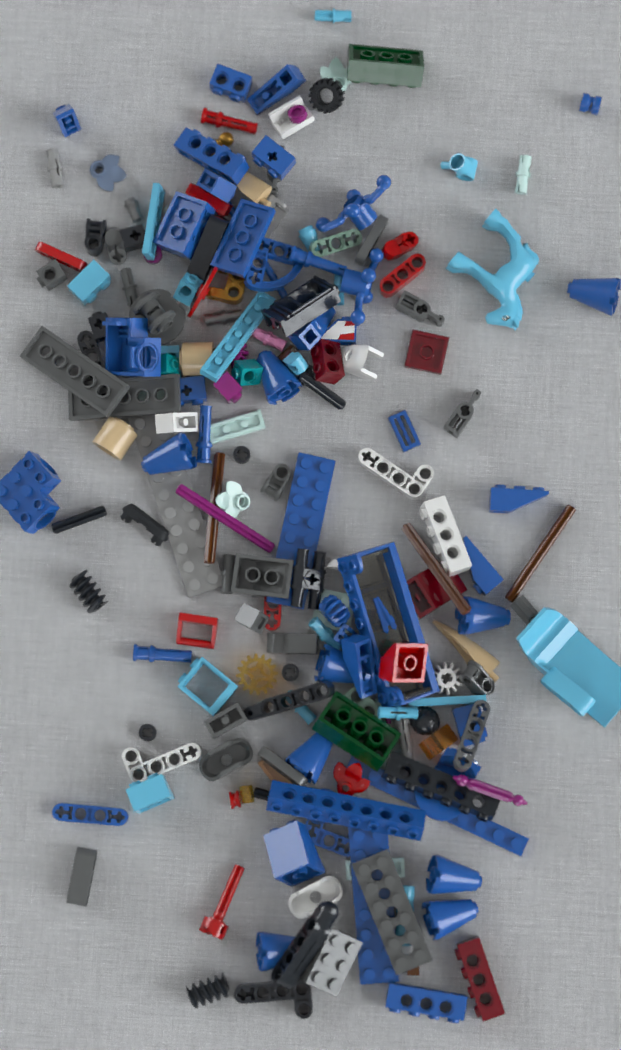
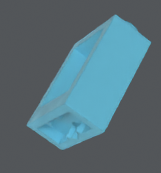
[177,657,238,716]

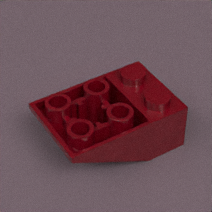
[407,561,468,620]

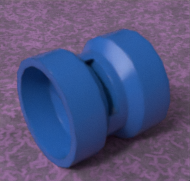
[579,93,602,115]

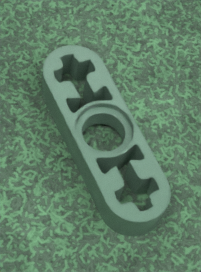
[309,229,362,257]

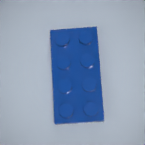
[210,198,276,278]

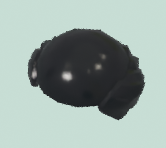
[409,706,440,735]

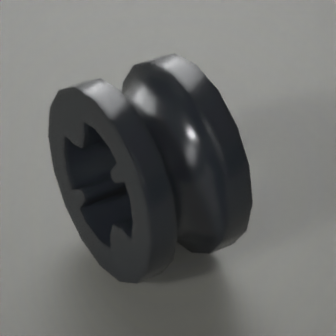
[233,446,250,464]
[282,664,299,681]
[139,724,157,742]

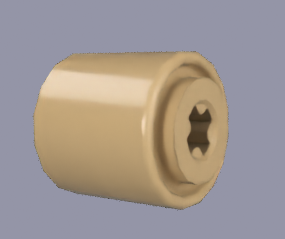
[179,342,215,376]
[93,417,137,461]

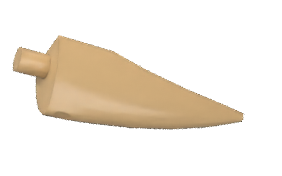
[224,163,272,207]
[432,620,500,682]

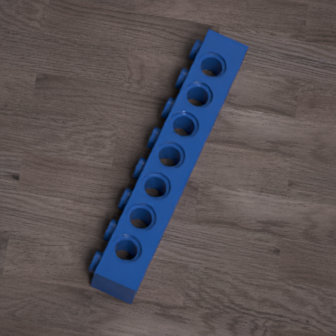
[266,780,426,841]

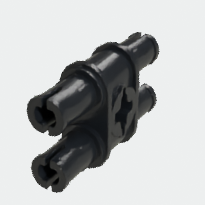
[290,548,327,610]

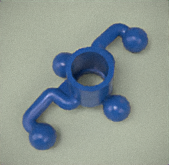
[316,175,391,232]
[340,248,384,326]

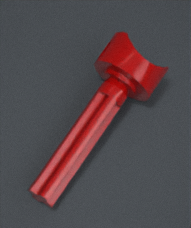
[199,864,245,940]

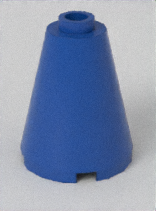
[567,278,621,316]
[256,350,302,405]
[141,432,197,475]
[314,644,354,684]
[284,732,334,785]
[426,855,482,894]
[422,899,479,941]
[256,931,295,972]

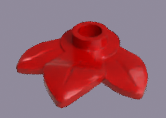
[333,762,370,796]

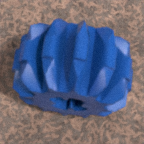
[319,594,351,628]

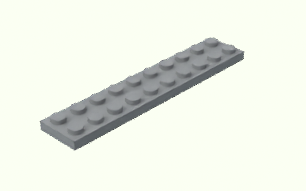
[128,415,222,598]

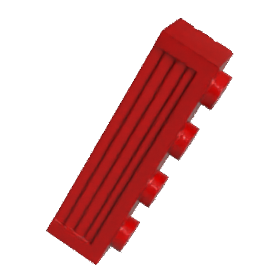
[185,183,233,217]

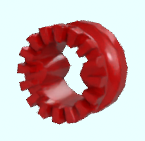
[229,790,241,809]

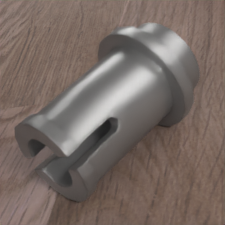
[124,197,144,223]

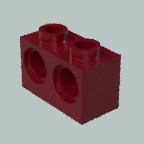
[311,339,345,385]

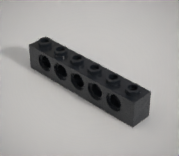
[382,751,500,822]

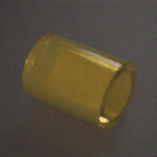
[239,785,255,804]

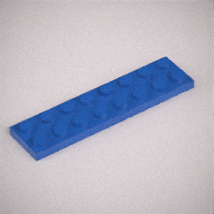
[266,452,336,610]
[348,827,399,985]

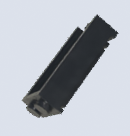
[261,275,341,337]

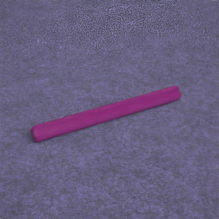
[176,484,275,553]

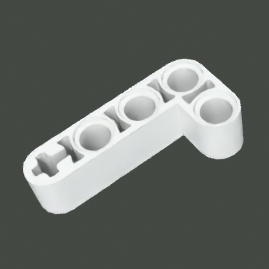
[358,448,434,500]
[122,743,202,783]

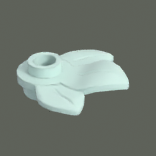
[320,57,352,91]
[215,481,250,518]

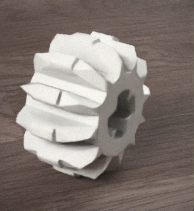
[434,662,462,695]

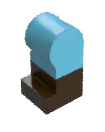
[277,345,308,375]

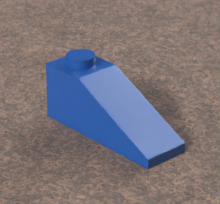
[247,64,307,115]
[53,104,82,138]
[462,536,504,596]
[341,634,377,699]

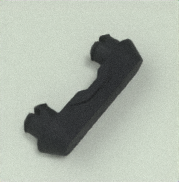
[120,504,169,546]

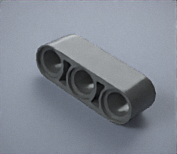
[67,847,97,907]

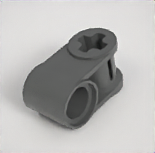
[260,464,291,502]
[459,660,495,695]

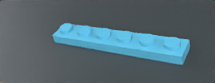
[200,292,276,383]

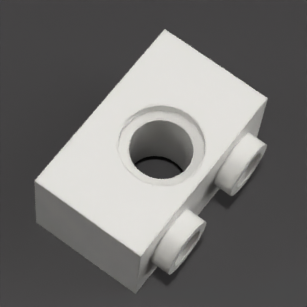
[155,412,199,434]

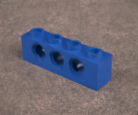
[173,127,250,185]
[385,982,468,1023]

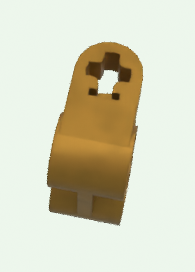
[206,268,246,305]

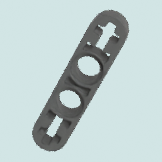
[453,700,490,772]

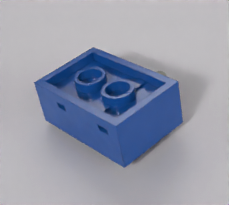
[153,191,216,261]

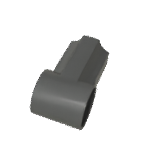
[510,595,538,625]

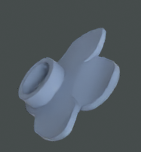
[90,154,127,192]

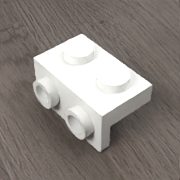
[268,96,315,139]

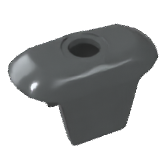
[199,738,253,781]

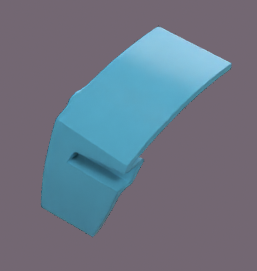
[516,607,621,728]

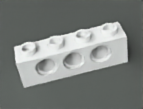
[419,495,472,577]

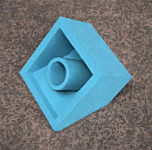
[125,773,175,814]

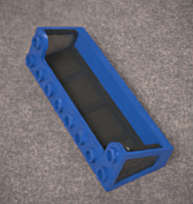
[337,542,440,707]

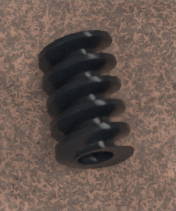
[69,570,109,613]
[186,972,230,1009]

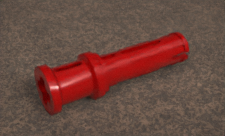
[200,107,258,135]

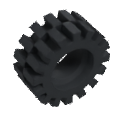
[308,77,345,114]

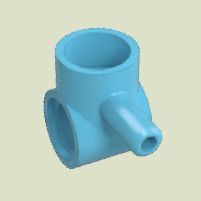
[440,153,478,181]

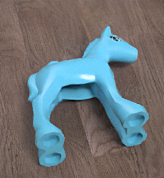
[446,209,539,331]

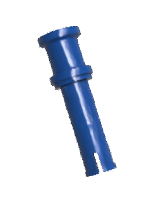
[289,245,347,278]
[195,405,213,463]
[133,644,192,663]

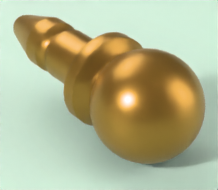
[210,132,234,156]

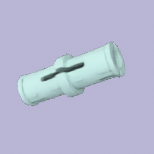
[515,155,532,195]

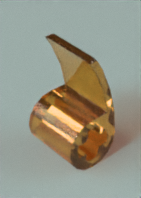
[418,724,458,760]

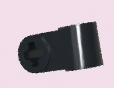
[84,218,107,256]

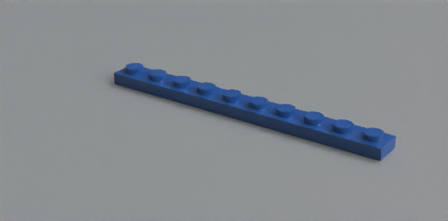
[346,756,529,856]

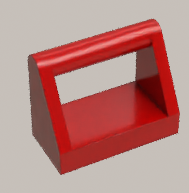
[176,612,219,649]

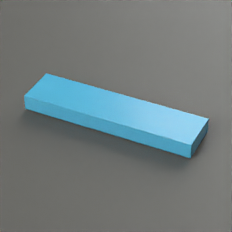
[142,183,165,261]
[408,695,486,707]

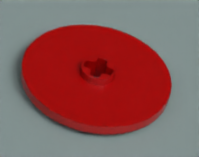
[187,266,218,318]

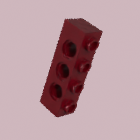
[454,936,505,1022]

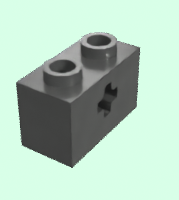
[204,702,248,739]

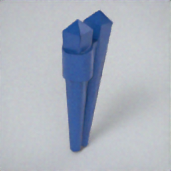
[373,596,397,634]

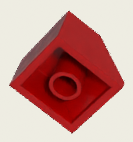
[379,643,428,683]

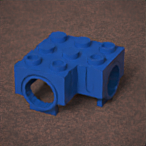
[102,317,161,377]
[0,451,62,534]

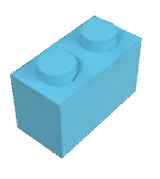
[67,260,112,305]

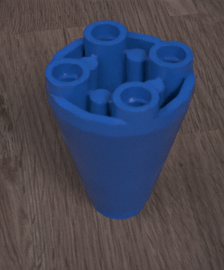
[455,596,511,635]

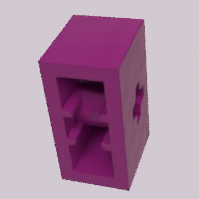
[213,371,243,404]

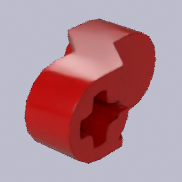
[381,231,419,261]

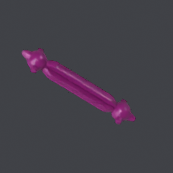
[453,775,528,806]

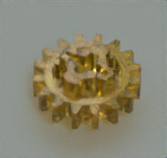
[236,653,278,696]

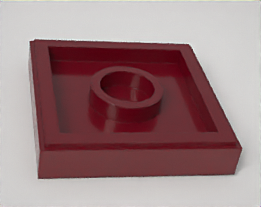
[404,329,450,375]

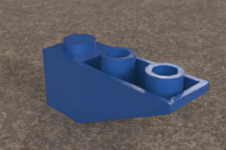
[288,307,336,350]
[489,485,549,514]

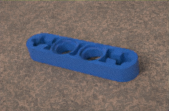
[52,803,129,826]

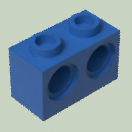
[209,63,253,103]

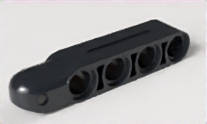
[243,681,335,721]
[271,901,339,989]

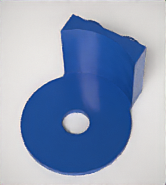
[415,747,481,821]

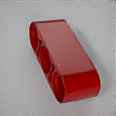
[379,253,426,298]

